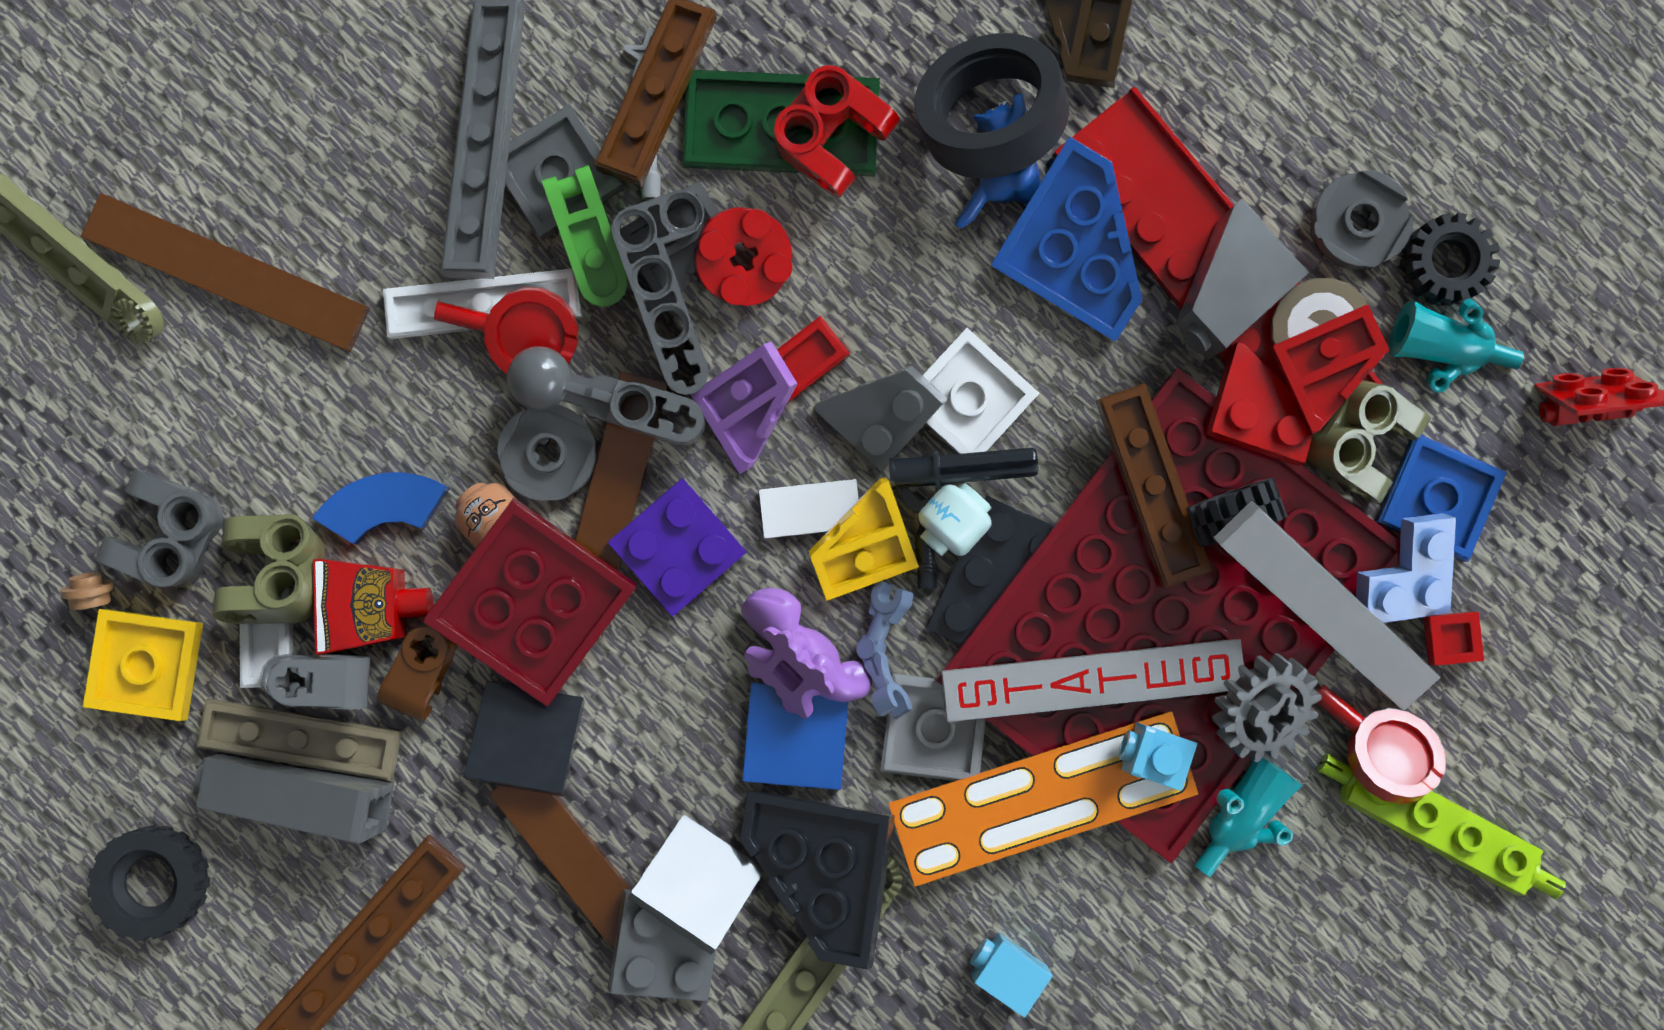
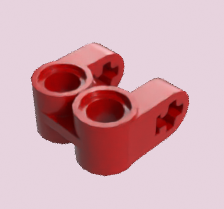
[774,65,901,198]

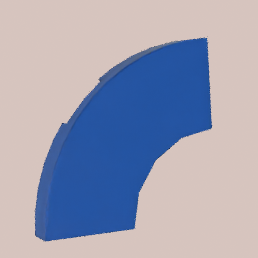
[312,472,450,545]

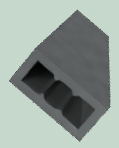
[194,753,395,844]

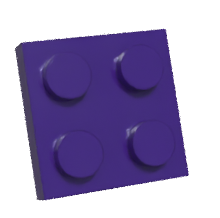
[607,478,747,617]

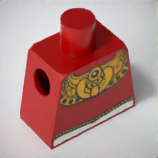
[313,559,433,654]

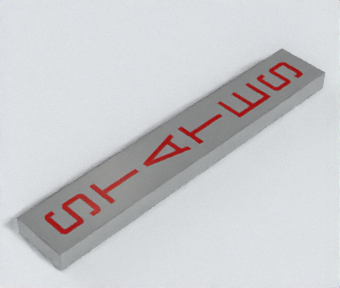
[941,639,1244,722]

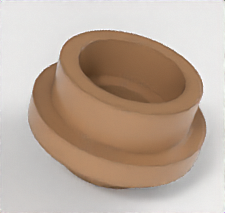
[60,572,114,610]

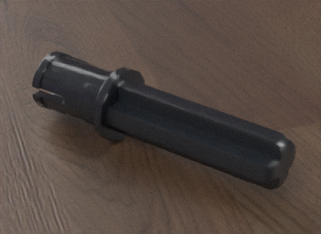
[889,448,1039,490]

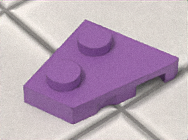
[690,341,798,474]

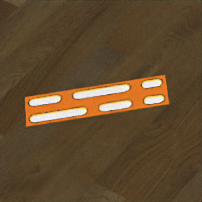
[888,711,1198,887]

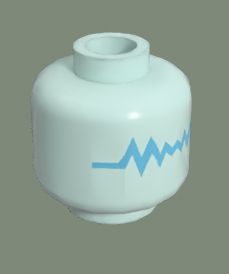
[918,483,992,556]

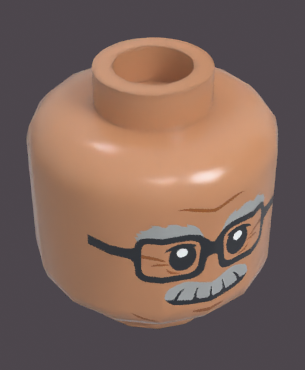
[454,483,516,548]

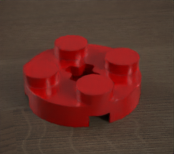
[693,207,793,306]

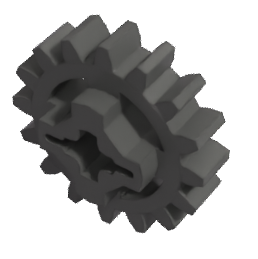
[1212,653,1321,762]

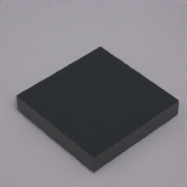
[463,680,585,797]

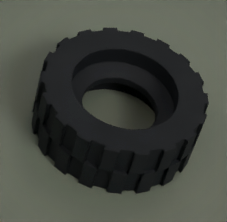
[87,825,210,941]

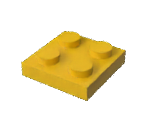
[83,609,203,721]

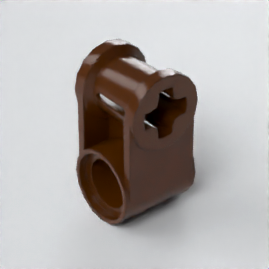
[376,625,457,722]

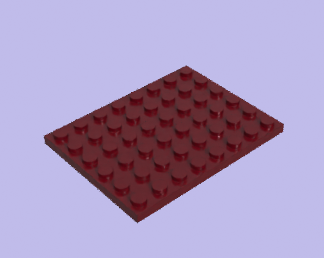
[935,368,1400,864]

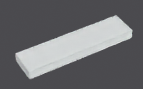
[383,269,583,339]

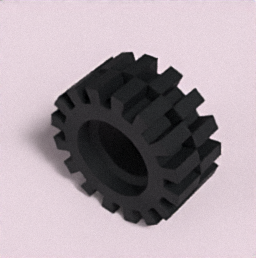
[1400,213,1500,306]
[1185,477,1288,547]

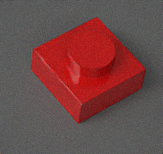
[1423,612,1484,666]

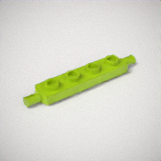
[1317,753,1566,899]

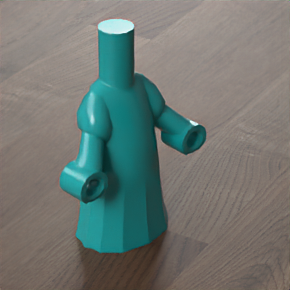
[1388,299,1524,393]
[1194,756,1304,877]

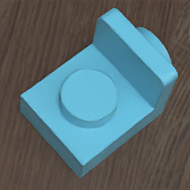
[1118,722,1198,791]

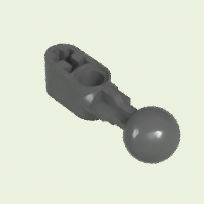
[507,346,705,446]

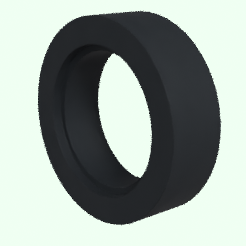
[914,33,1069,178]

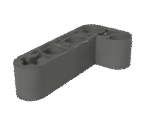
[612,190,709,395]

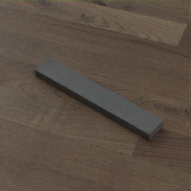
[441,0,525,279]

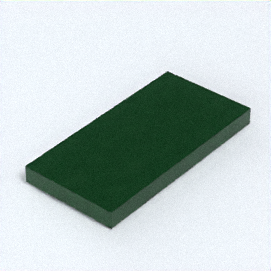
[682,70,880,177]

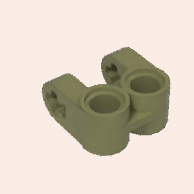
[1306,380,1431,504]
[212,514,325,624]

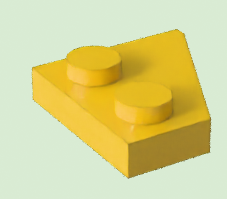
[808,477,919,601]

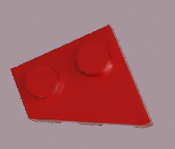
[1271,304,1389,435]
[1205,342,1313,466]

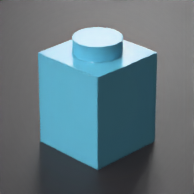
[970,932,1053,1018]

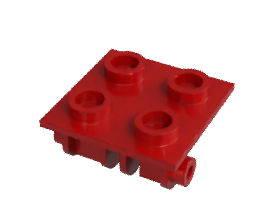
[1534,368,1664,426]

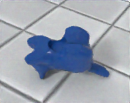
[955,93,1041,228]

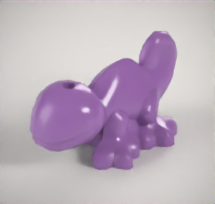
[741,588,873,719]

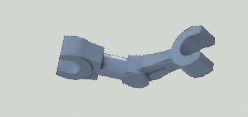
[856,581,913,719]

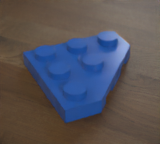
[991,136,1142,342]

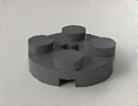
[1310,170,1413,270]
[497,405,598,502]

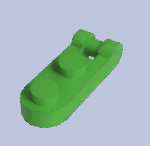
[541,165,628,307]

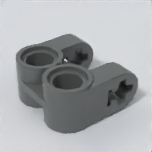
[95,468,224,588]
[260,653,370,709]

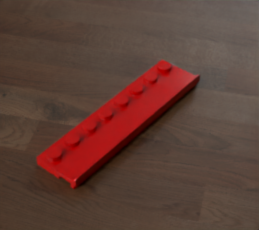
[1052,87,1383,421]

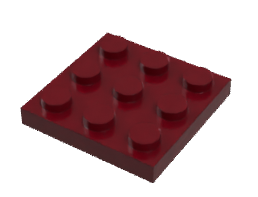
[423,497,636,707]

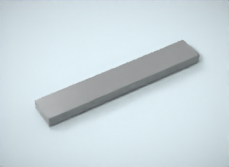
[1214,501,1441,711]

